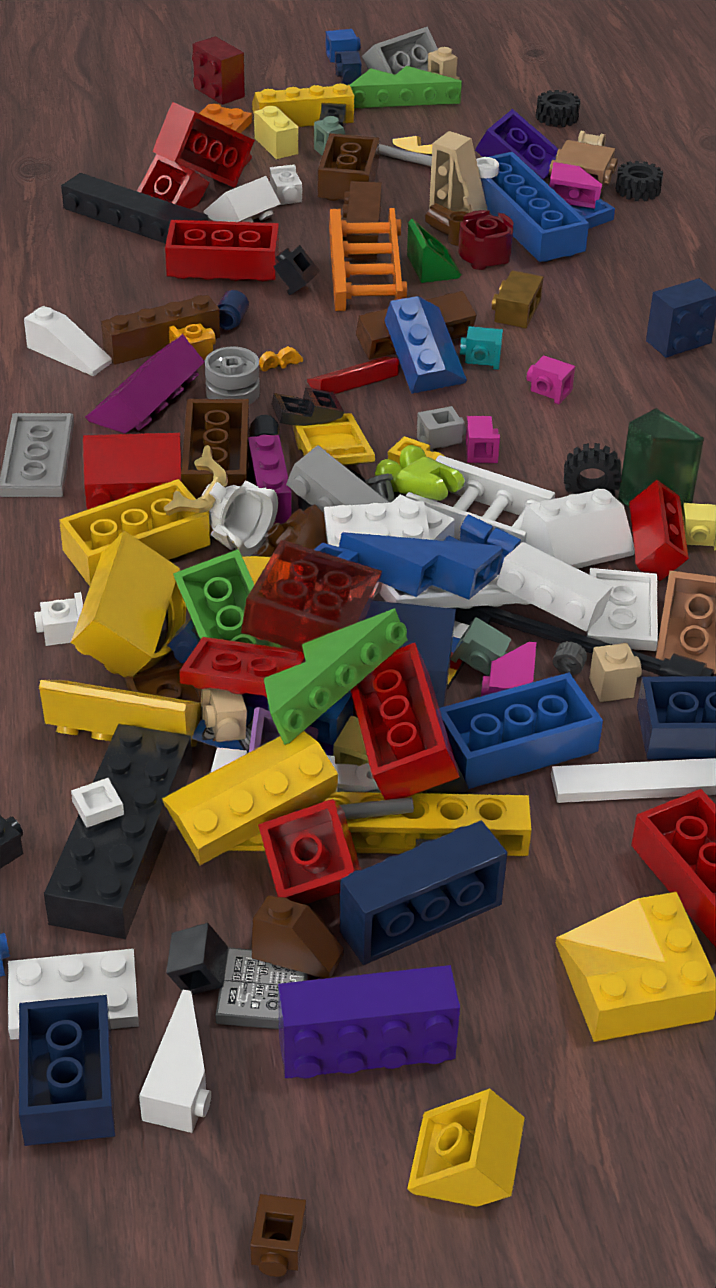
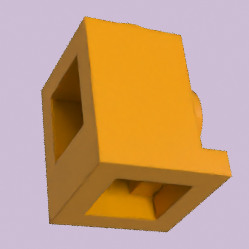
[169,323,216,360]

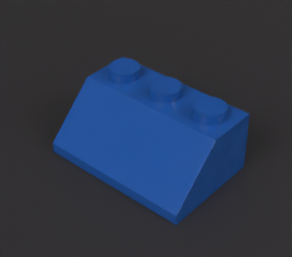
[384,296,467,394]

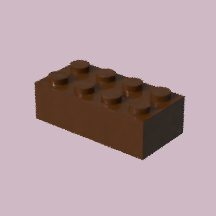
[181,399,249,499]

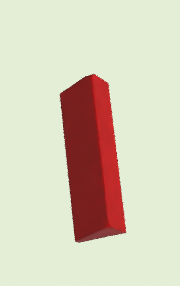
[307,357,399,394]

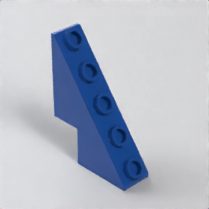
[339,532,503,600]

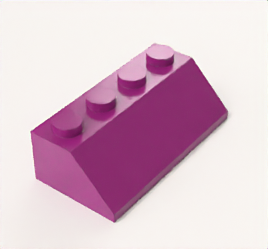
[85,334,205,434]

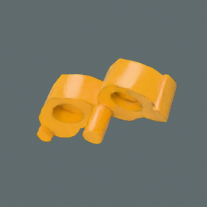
[259,346,303,372]

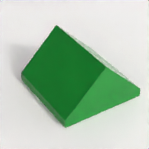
[407,219,462,283]

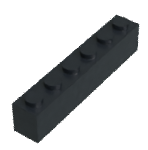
[61,173,208,244]

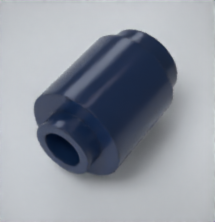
[217,290,249,330]

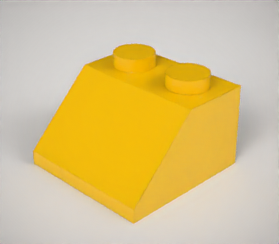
[407,1088,525,1207]

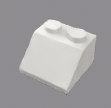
[204,176,280,222]

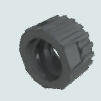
[553,641,587,676]

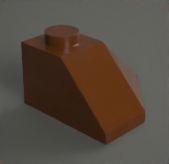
[252,895,344,979]

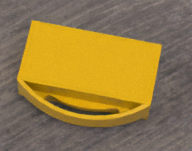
[70,530,186,678]

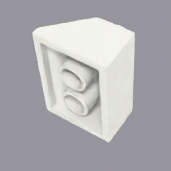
[520,489,635,568]

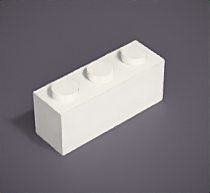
[496,542,613,631]

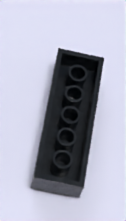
[44,724,193,939]

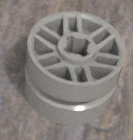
[205,347,260,405]

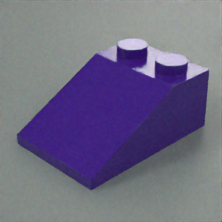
[475,109,558,180]

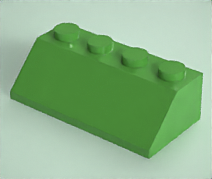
[173,549,282,648]

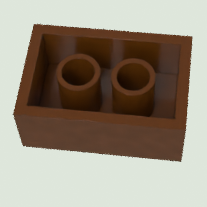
[318,133,379,201]

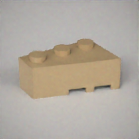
[429,131,487,213]

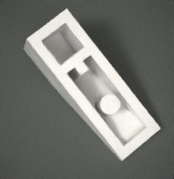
[24,306,112,376]
[139,989,211,1133]

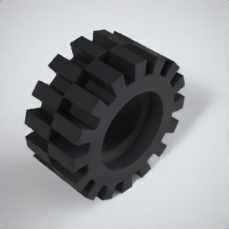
[536,90,580,127]
[615,161,663,201]
[564,443,621,496]

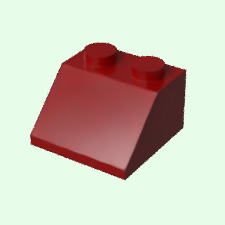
[137,154,210,209]

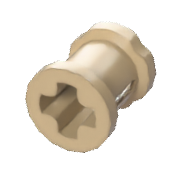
[577,130,606,147]

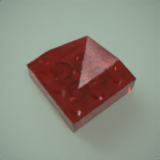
[241,540,382,653]

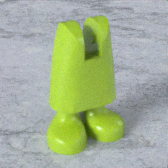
[375,445,465,501]

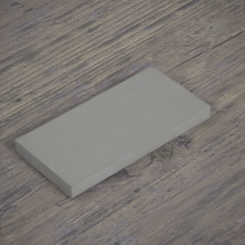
[0,413,74,497]

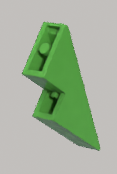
[350,66,462,108]
[263,608,408,745]

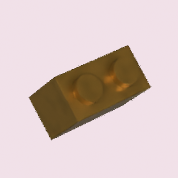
[491,270,544,329]

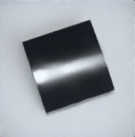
[271,387,344,425]

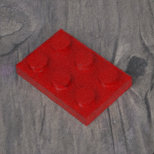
[180,637,306,698]

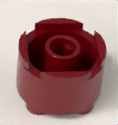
[458,210,514,270]

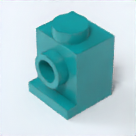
[460,326,503,370]

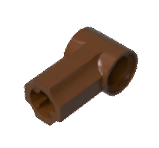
[425,203,468,246]

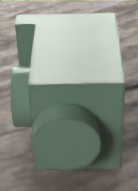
[314,116,345,155]
[450,617,511,676]

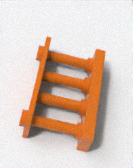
[329,208,407,311]

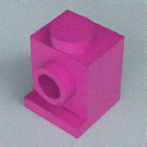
[526,355,575,405]
[465,416,500,463]

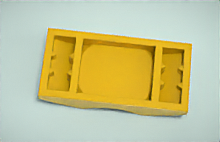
[292,413,375,466]

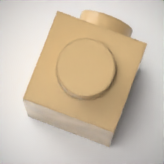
[589,643,642,702]

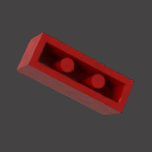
[629,480,689,581]

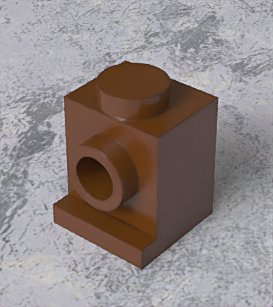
[250,1194,306,1277]

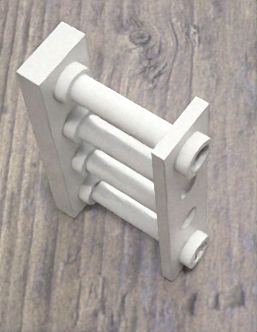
[406,455,555,544]

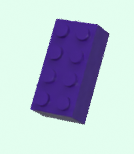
[278,965,460,1079]

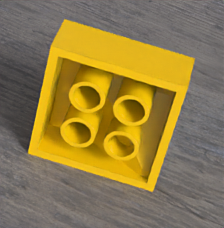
[555,892,716,1042]

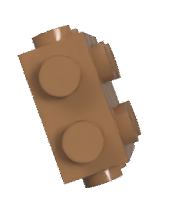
[549,140,618,193]

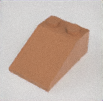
[656,571,716,676]

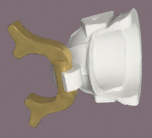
[164,445,278,557]

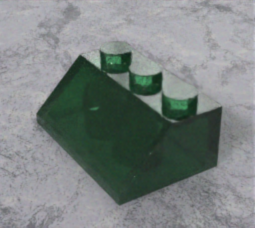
[618,408,704,511]

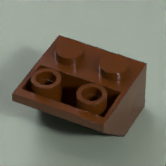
[254,504,327,585]

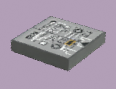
[215,947,308,1029]

